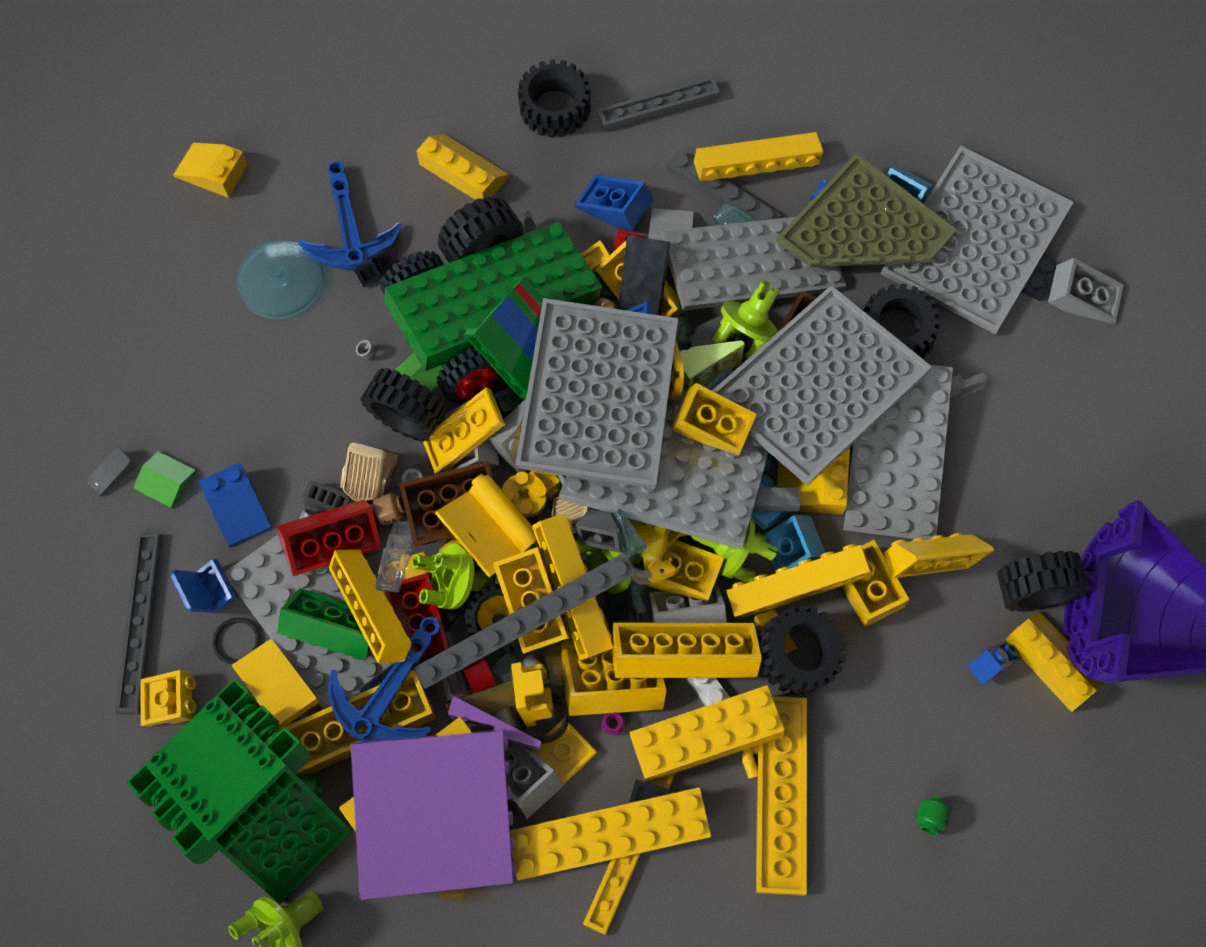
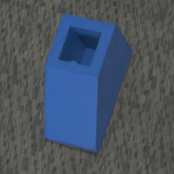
[968,640,1021,685]

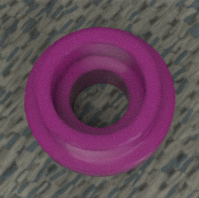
[601,713,625,736]

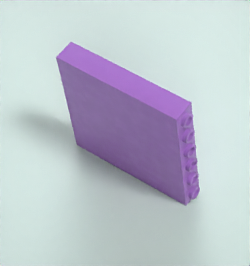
[350,730,516,900]

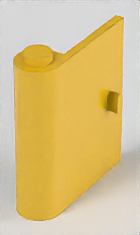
[435,474,538,577]

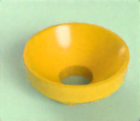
[477,595,510,630]

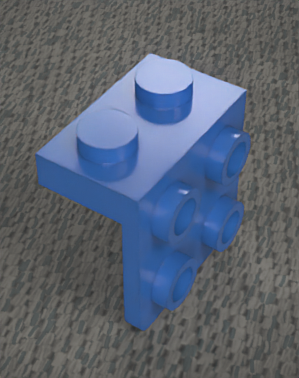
[170,559,237,613]

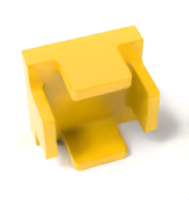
[511,662,554,727]

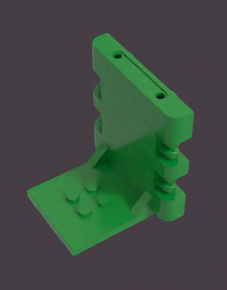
[126,678,352,904]

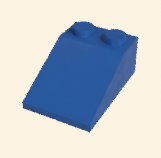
[574,175,653,231]
[199,462,271,548]

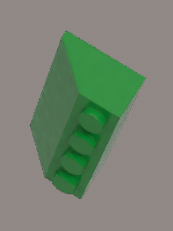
[277,588,372,661]

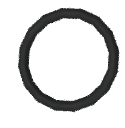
[212,618,261,664]

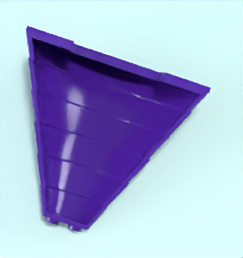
[1064,500,1206,683]

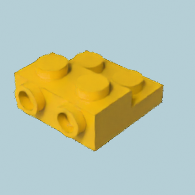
[141,670,196,727]

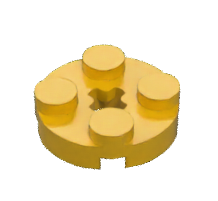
[502,472,547,517]

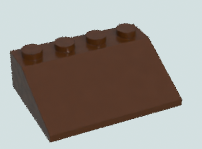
[399,461,493,547]

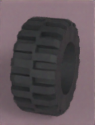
[438,196,523,263]

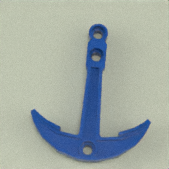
[298,161,401,269]
[328,617,440,742]

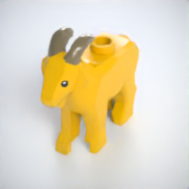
[612,515,687,585]

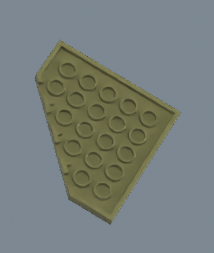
[776,153,957,267]

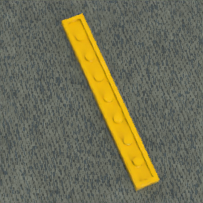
[583,773,676,935]

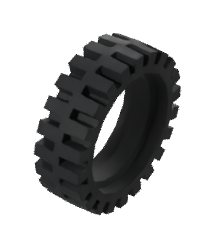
[465,584,521,654]

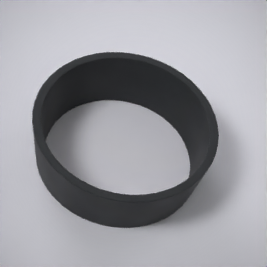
[516,691,569,744]

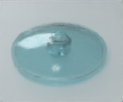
[236,239,323,319]

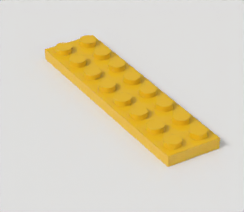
[756,696,807,896]
[509,787,711,881]

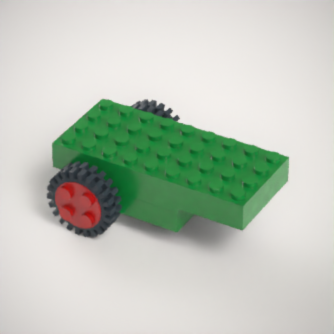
[380,222,602,403]

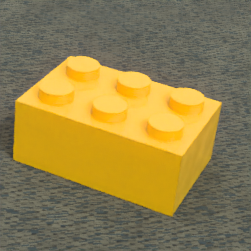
[841,540,910,628]

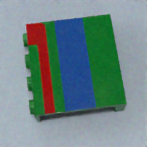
[464,276,547,399]

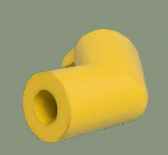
[742,745,758,778]

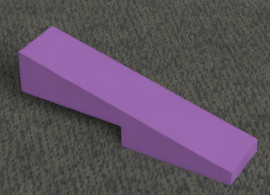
[448,696,542,751]

